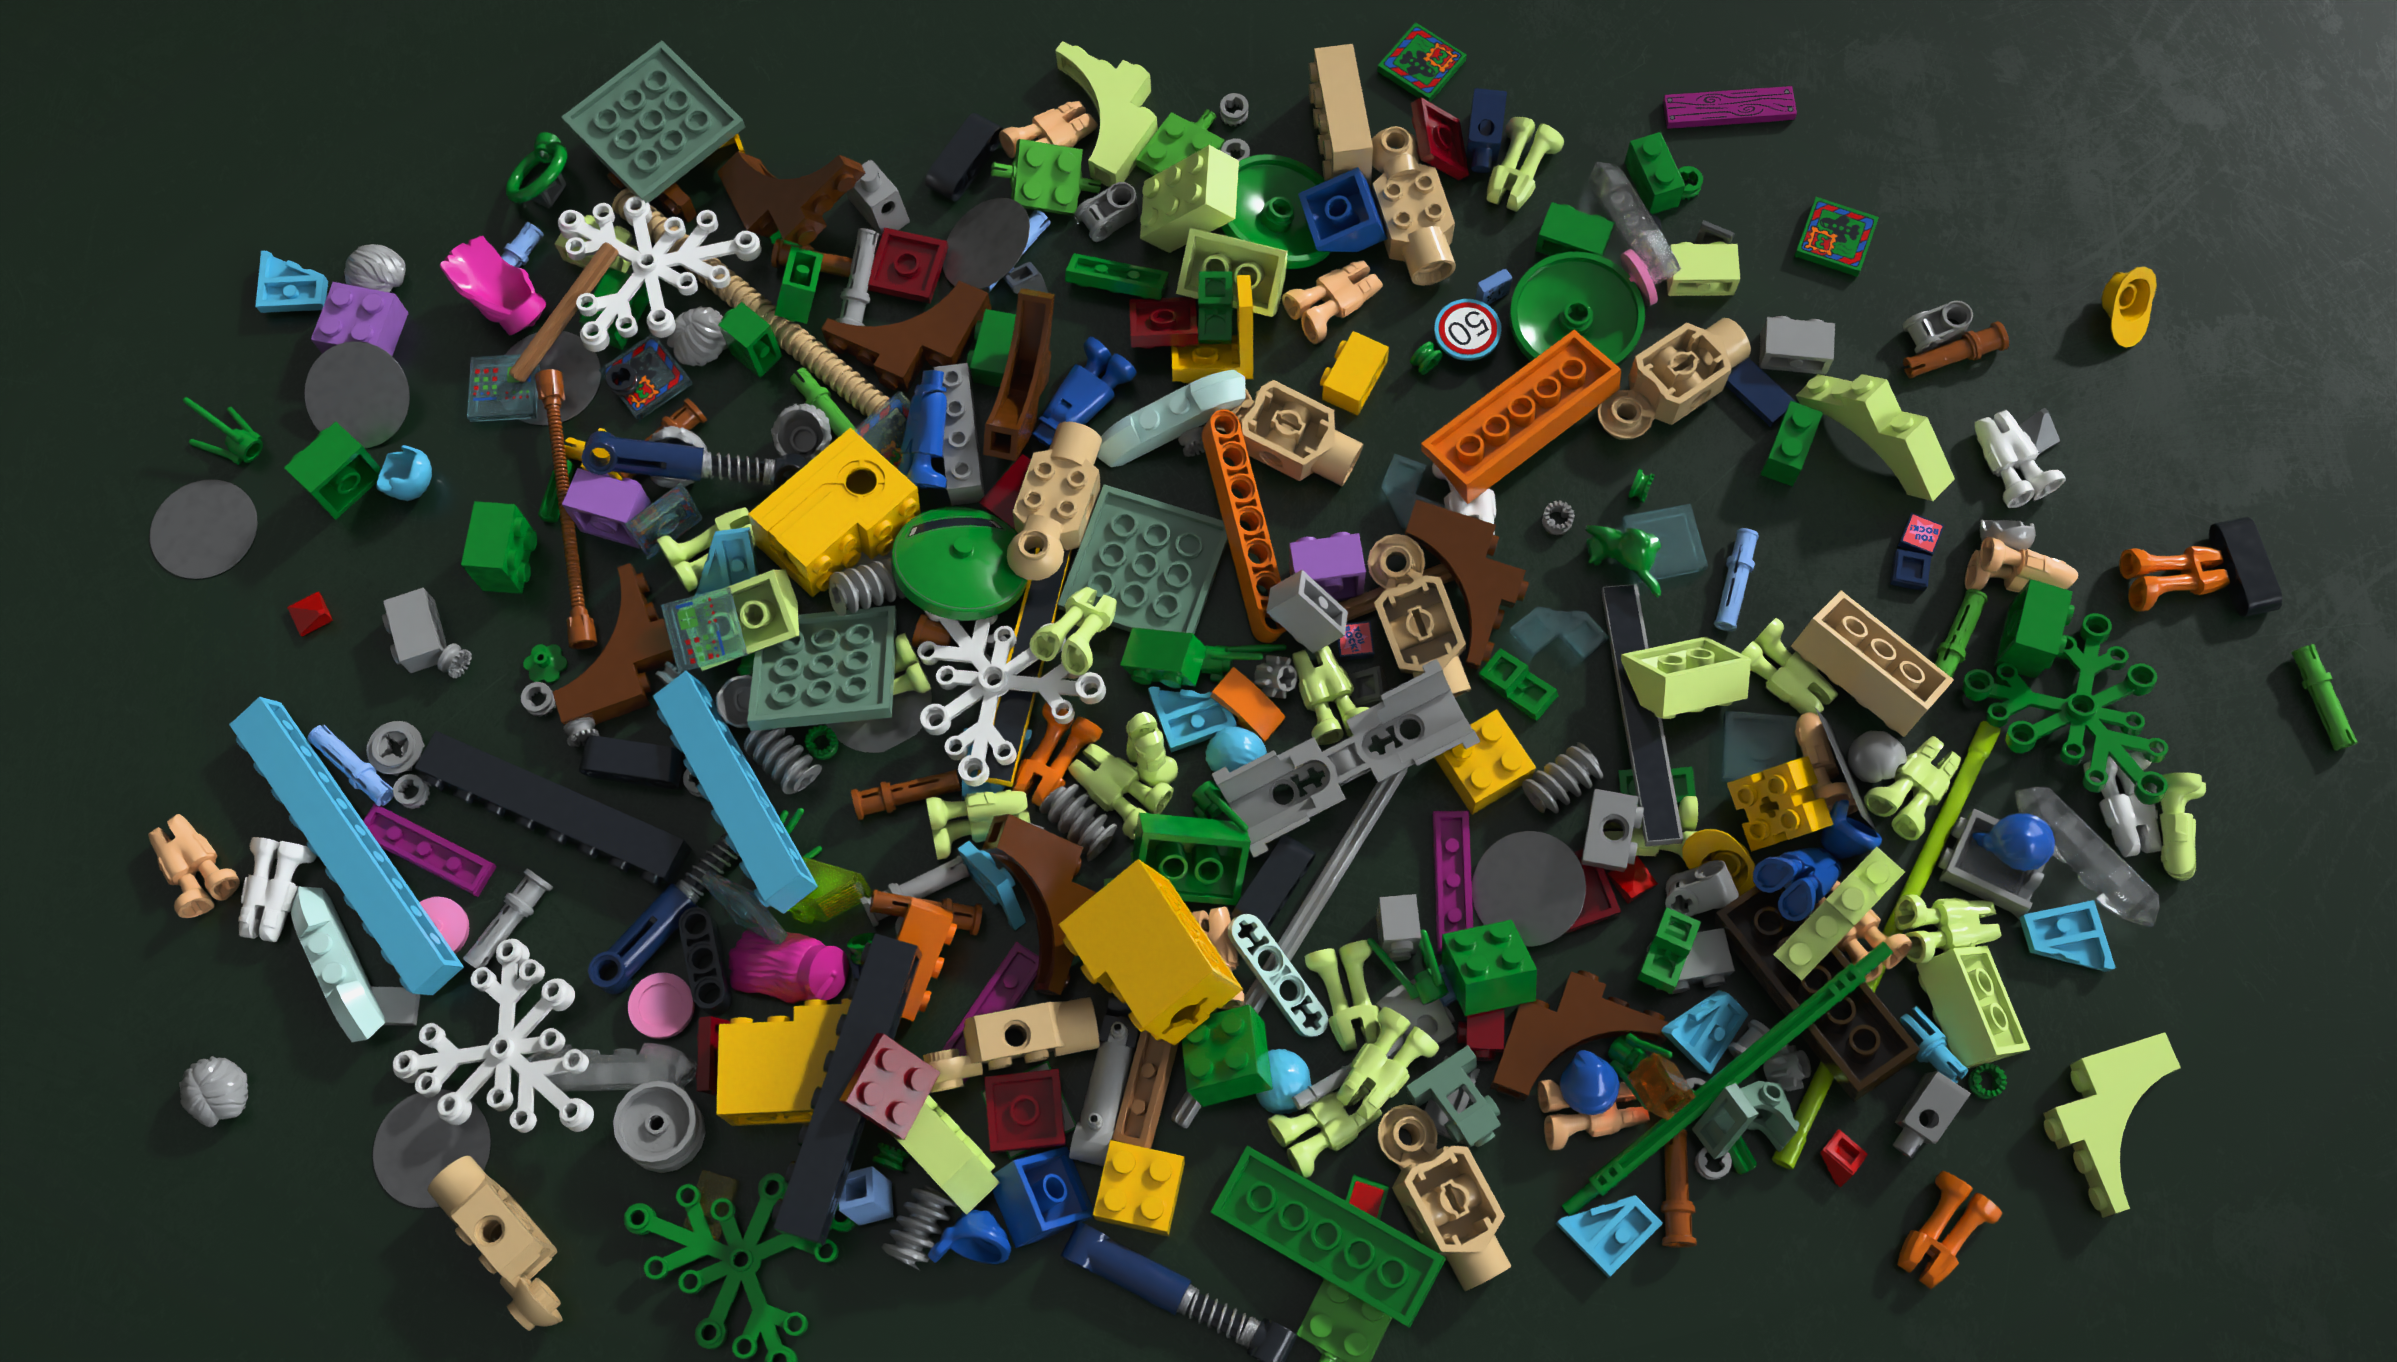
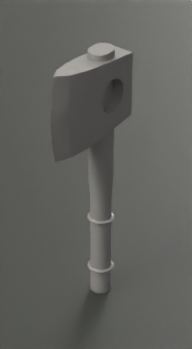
[1292,979,1456,1110]

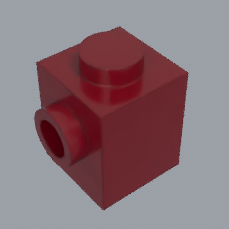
[1457,1008,1504,1061]

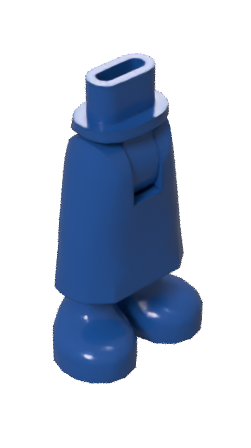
[1032,337,1137,448]
[898,370,947,489]
[1753,847,1843,921]

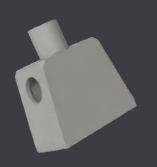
[847,160,910,237]
[1892,1071,1971,1158]

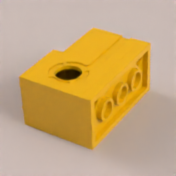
[748,427,921,597]
[1059,859,1243,1046]
[716,998,852,1126]

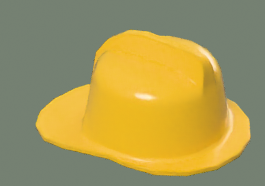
[2101,266,2157,348]
[1682,829,1756,897]

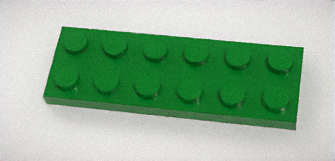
[1211,1146,1446,1328]

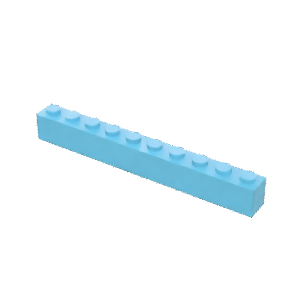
[229,697,464,995]

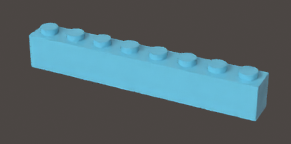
[653,670,818,914]

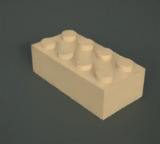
[1308,44,1373,188]
[1791,591,1954,737]

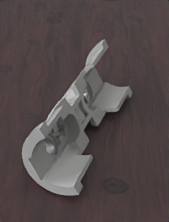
[1212,659,1480,857]

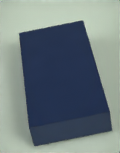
[1725,358,1796,427]

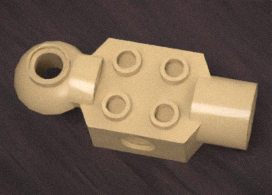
[1371,126,1456,286]
[1598,318,1751,440]
[1215,380,1364,486]
[1007,422,1102,581]
[1367,534,1471,697]
[923,997,1100,1093]
[1378,1104,1511,1291]
[427,1156,563,1331]

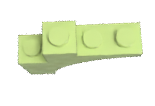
[1055,41,1158,187]
[1796,374,1955,501]
[1773,847,1905,981]
[2043,1032,2181,1218]

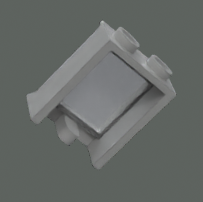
[1938,809,2057,920]

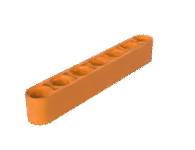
[1201,409,1286,643]

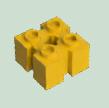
[1727,756,1833,852]

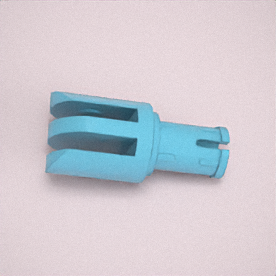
[1899,1006,1969,1083]

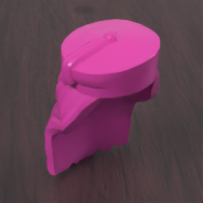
[440,236,546,336]
[729,929,849,1003]

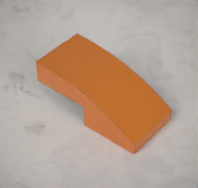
[1210,667,1286,744]

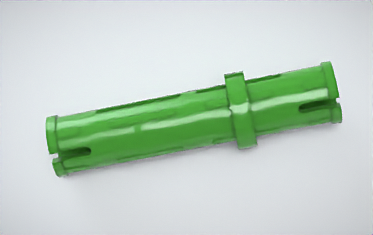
[790,368,867,440]
[1935,589,1988,687]
[2291,644,2358,751]

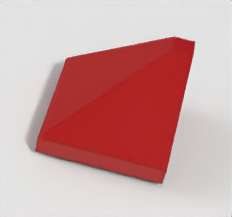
[287,591,333,636]
[1607,856,1658,904]
[1820,1129,1868,1187]

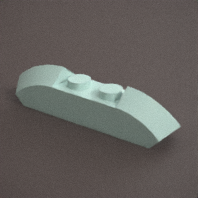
[1097,370,1246,467]
[291,886,385,1042]

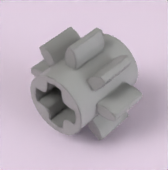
[1254,655,1297,699]
[1764,1044,1811,1092]

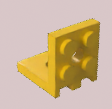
[1171,275,1253,384]

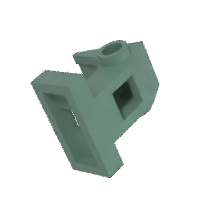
[1406,1045,1501,1148]
[1692,1081,1799,1160]

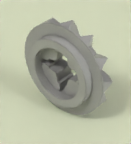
[367,721,425,776]

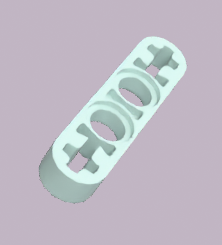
[1227,914,1328,1037]

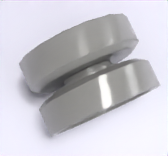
[613,1080,706,1173]

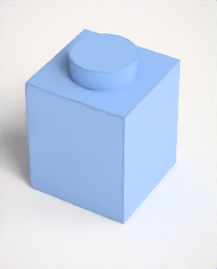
[839,1166,894,1226]

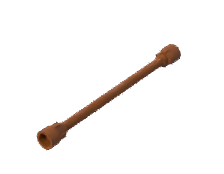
[535,369,597,649]

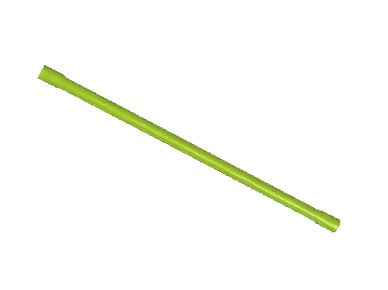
[1772,721,2001,1170]

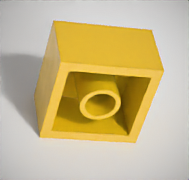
[1434,709,1536,815]
[1093,1140,1185,1237]

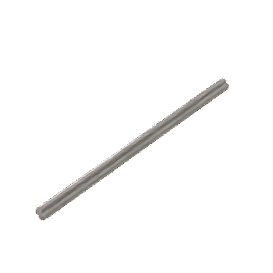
[1171,768,1408,1128]

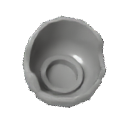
[1980,520,2036,551]
[716,675,752,728]
[1848,730,1907,783]

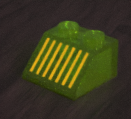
[789,857,872,924]

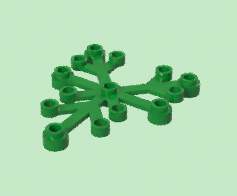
[1962,613,2168,805]
[624,1173,856,1362]

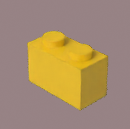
[1320,331,1389,416]

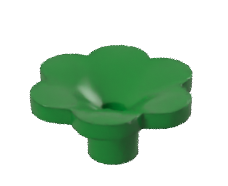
[523,644,568,684]

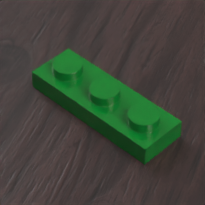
[1065,253,1169,300]

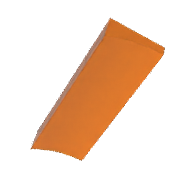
[1421,330,1621,504]

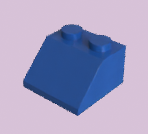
[1298,167,1388,252]
[992,1146,1094,1248]

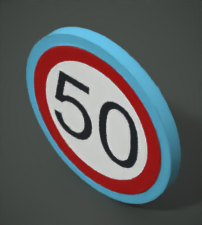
[1434,299,1501,361]

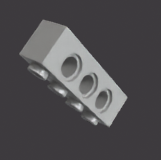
[934,363,985,506]

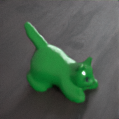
[1585,525,1661,597]

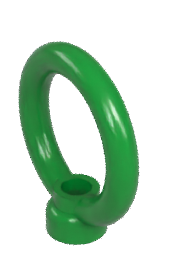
[505,132,568,203]

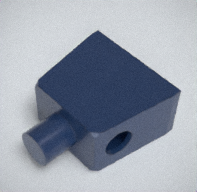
[1466,88,1507,173]

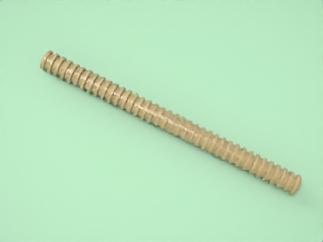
[612,188,905,433]

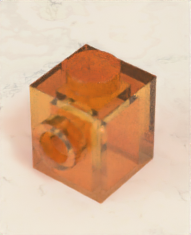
[1627,1053,1696,1120]

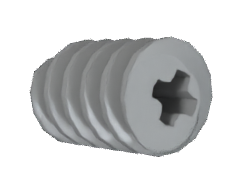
[829,558,906,616]
[744,728,822,794]
[1522,742,1604,814]
[1039,784,1117,861]
[882,1184,957,1271]

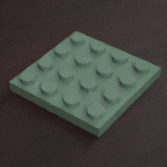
[561,40,746,203]
[1057,484,1228,634]
[747,605,898,731]

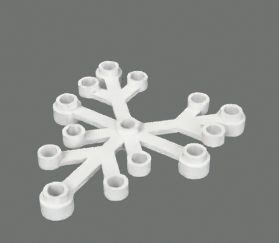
[558,196,761,352]
[917,610,1106,787]
[393,939,594,1133]

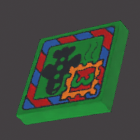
[1377,22,1467,102]
[1794,197,1879,277]

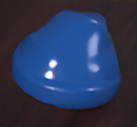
[1820,800,1882,860]
[1972,813,2055,871]
[1560,1050,1620,1115]
[928,1210,1012,1264]

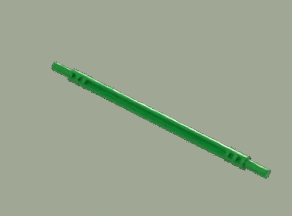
[1562,942,1893,1216]

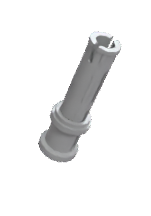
[835,228,879,326]
[860,856,970,927]
[463,868,553,969]

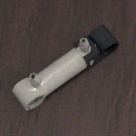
[1069,992,1141,1167]

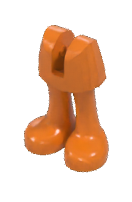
[2119,546,2230,612]
[1012,702,1103,807]
[1897,1171,2003,1289]

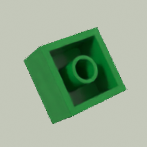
[284,421,381,520]
[461,501,537,594]
[1994,579,2075,679]
[1442,919,1537,1016]
[1182,1004,1273,1107]

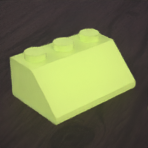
[1176,228,1288,317]
[679,569,799,671]
[1621,637,1751,719]
[1916,946,2030,1068]

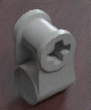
[1075,182,1138,242]
[1902,301,1973,354]
[1665,860,1739,917]

